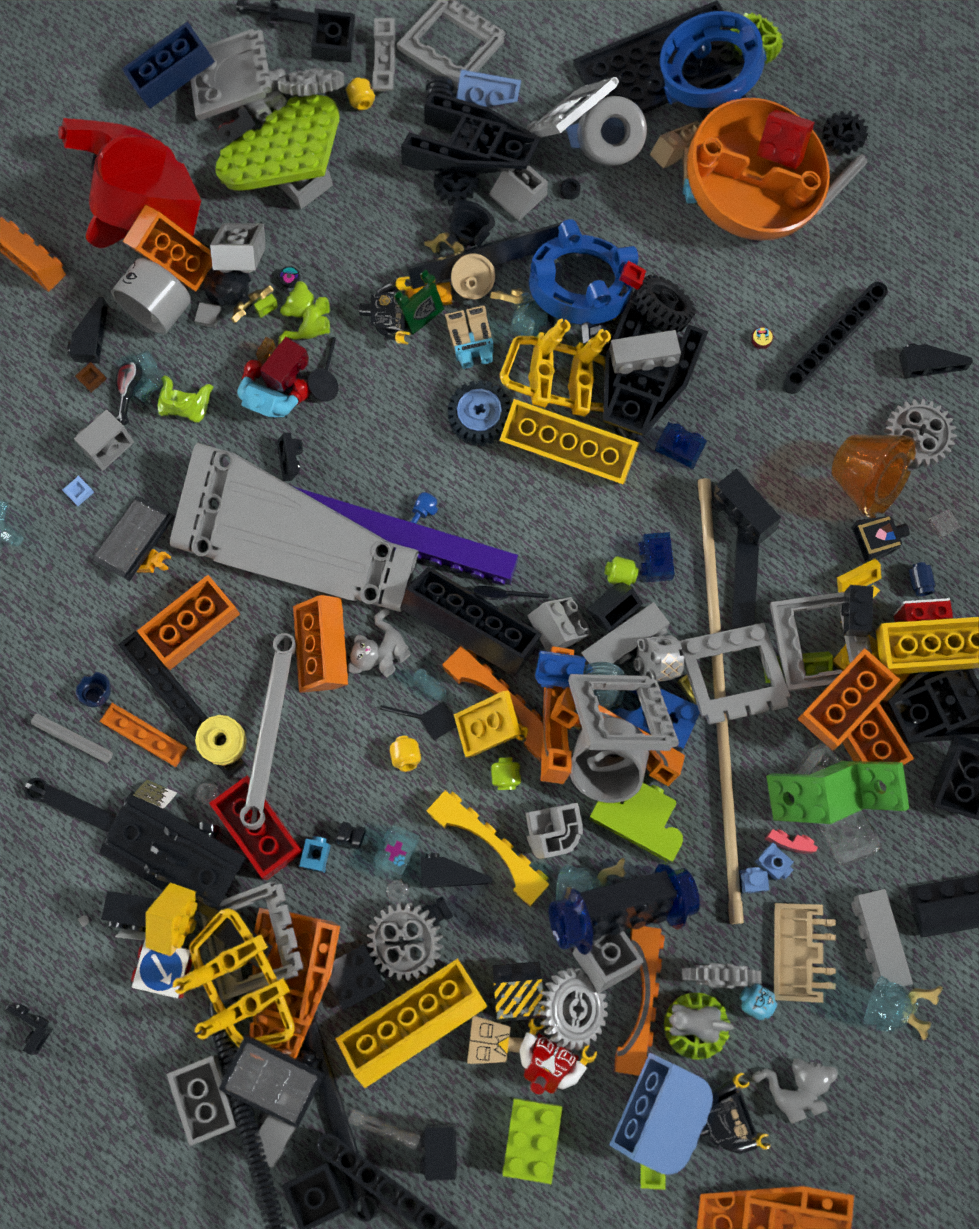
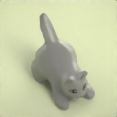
[670,1005,734,1043]

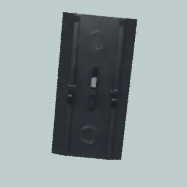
[99,791,247,918]

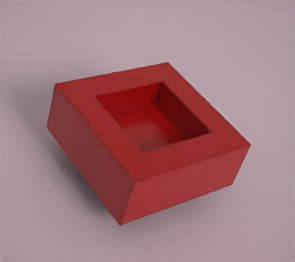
[619,260,646,290]

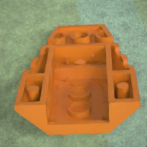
[250,907,340,1061]
[697,1186,854,1229]

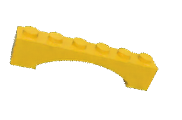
[427,790,549,907]

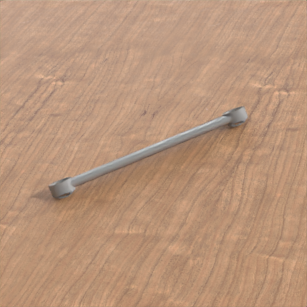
[240,633,296,830]

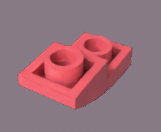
[765,829,818,854]

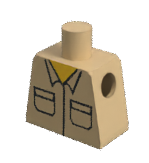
[467,1016,524,1064]

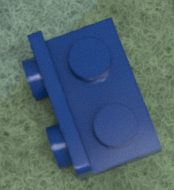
[535,650,586,690]

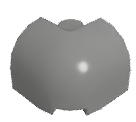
[525,803,583,859]

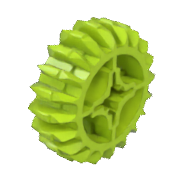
[730,13,783,65]

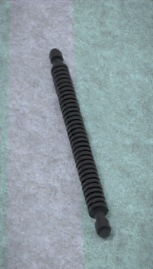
[207,1002,287,1229]

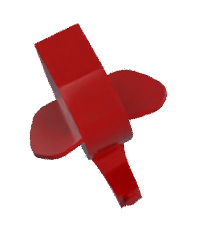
[58,118,201,248]

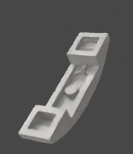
[373,18,395,91]

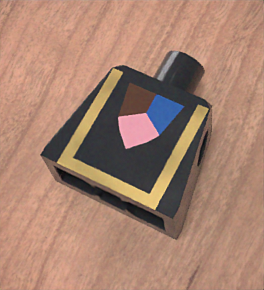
[852,516,910,563]

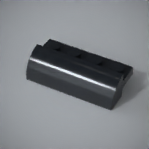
[907,875,979,938]

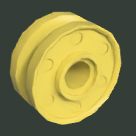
[195,715,247,766]

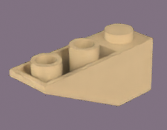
[650,121,701,168]

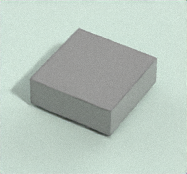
[194,303,221,328]

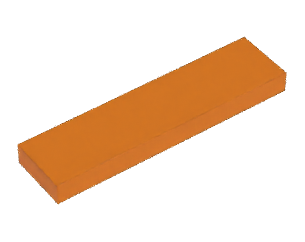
[99,703,188,767]

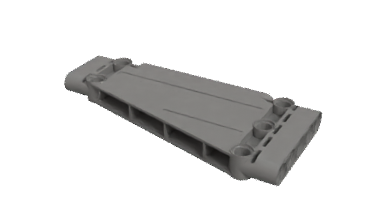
[170,443,418,612]

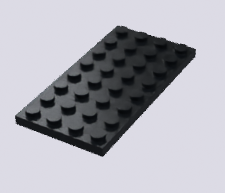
[573,0,745,114]

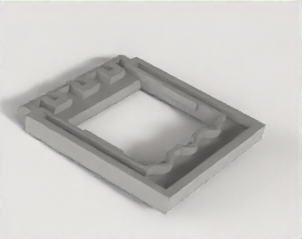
[397,0,505,88]
[527,77,619,138]
[770,592,872,691]
[679,623,790,725]
[568,674,679,751]
[201,882,303,1001]

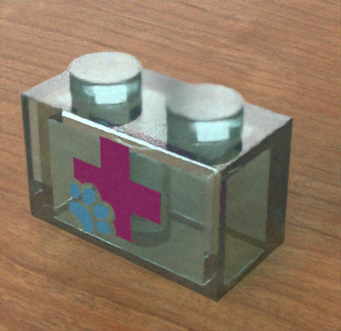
[373,825,421,881]

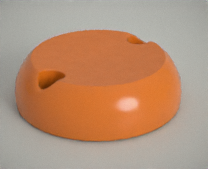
[687,98,830,241]

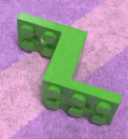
[766,761,909,824]

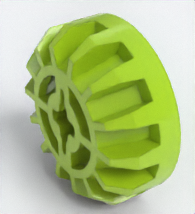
[664,993,730,1060]

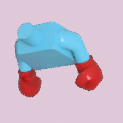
[237,359,310,417]

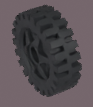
[633,275,696,333]

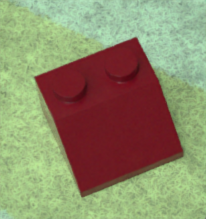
[260,336,309,392]

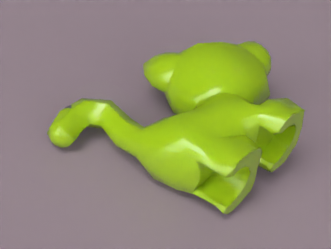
[278,281,330,345]

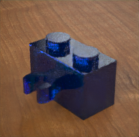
[655,422,708,470]
[638,532,675,582]

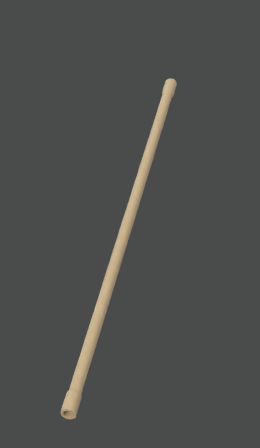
[698,478,744,924]

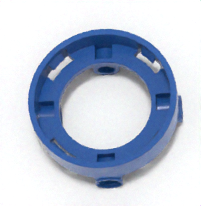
[660,11,767,108]
[529,219,638,324]

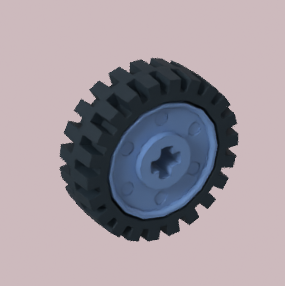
[448,380,511,446]

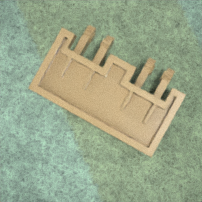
[774,903,836,1003]

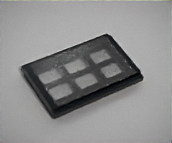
[91,496,175,581]
[218,1035,325,1129]

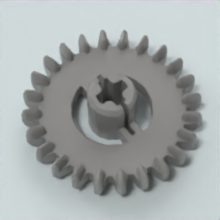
[538,968,608,1050]

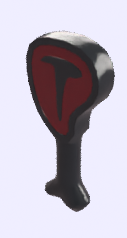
[115,362,142,425]

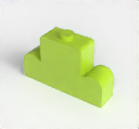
[589,783,683,864]

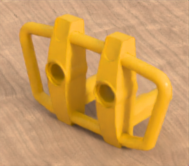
[500,319,611,417]
[173,908,295,1047]

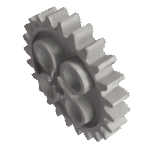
[278,68,345,96]
[884,399,957,468]
[367,902,443,981]
[682,963,761,988]

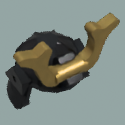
[424,200,495,253]
[204,266,274,323]

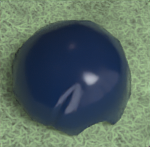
[75,672,111,708]

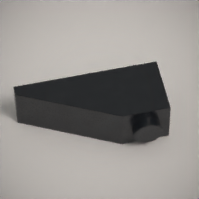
[67,297,108,364]
[899,343,973,379]
[421,853,493,888]

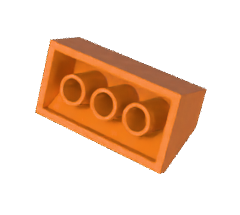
[0,217,66,292]
[293,595,348,693]

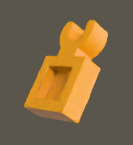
[135,549,171,573]

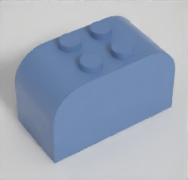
[609,1053,713,1175]

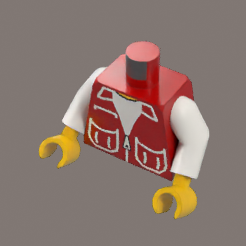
[519,1019,597,1095]

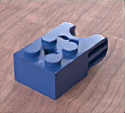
[612,689,700,752]

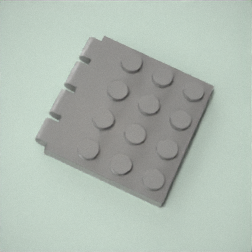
[191,29,272,121]

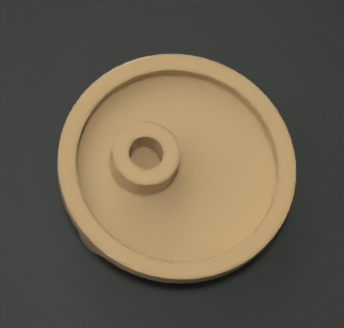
[451,254,495,299]

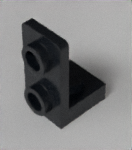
[5,1003,53,1055]

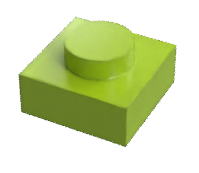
[254,294,278,318]
[641,1164,666,1190]

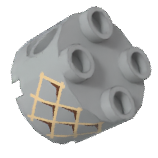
[633,635,684,682]

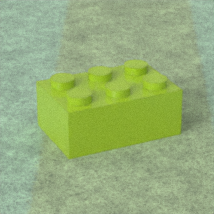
[502,1097,562,1184]

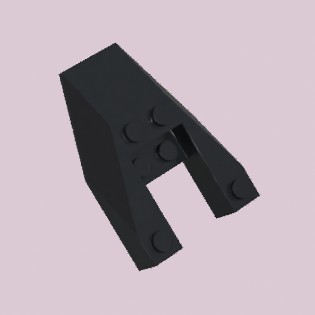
[401,91,540,173]
[603,303,708,436]
[887,669,979,743]

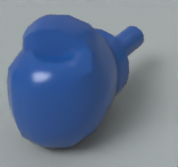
[411,492,438,524]

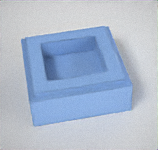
[63,476,94,506]

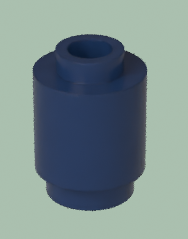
[909,562,936,597]

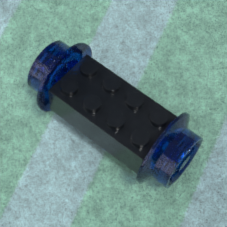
[549,863,700,955]

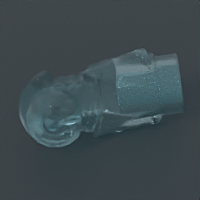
[413,669,447,701]

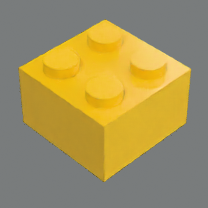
[145,883,197,957]

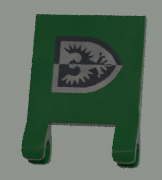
[393,270,445,335]

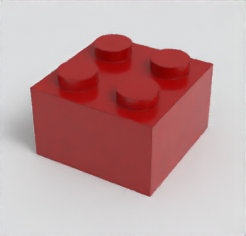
[756,109,815,169]

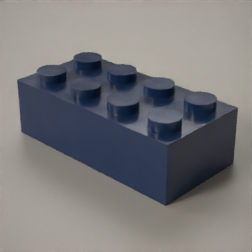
[122,21,215,109]

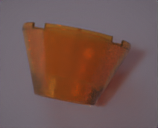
[831,434,916,518]

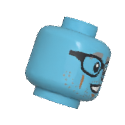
[739,984,777,1020]

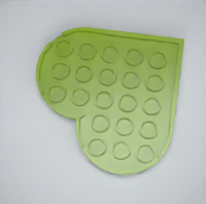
[215,94,340,191]

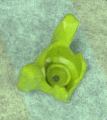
[157,375,214,423]

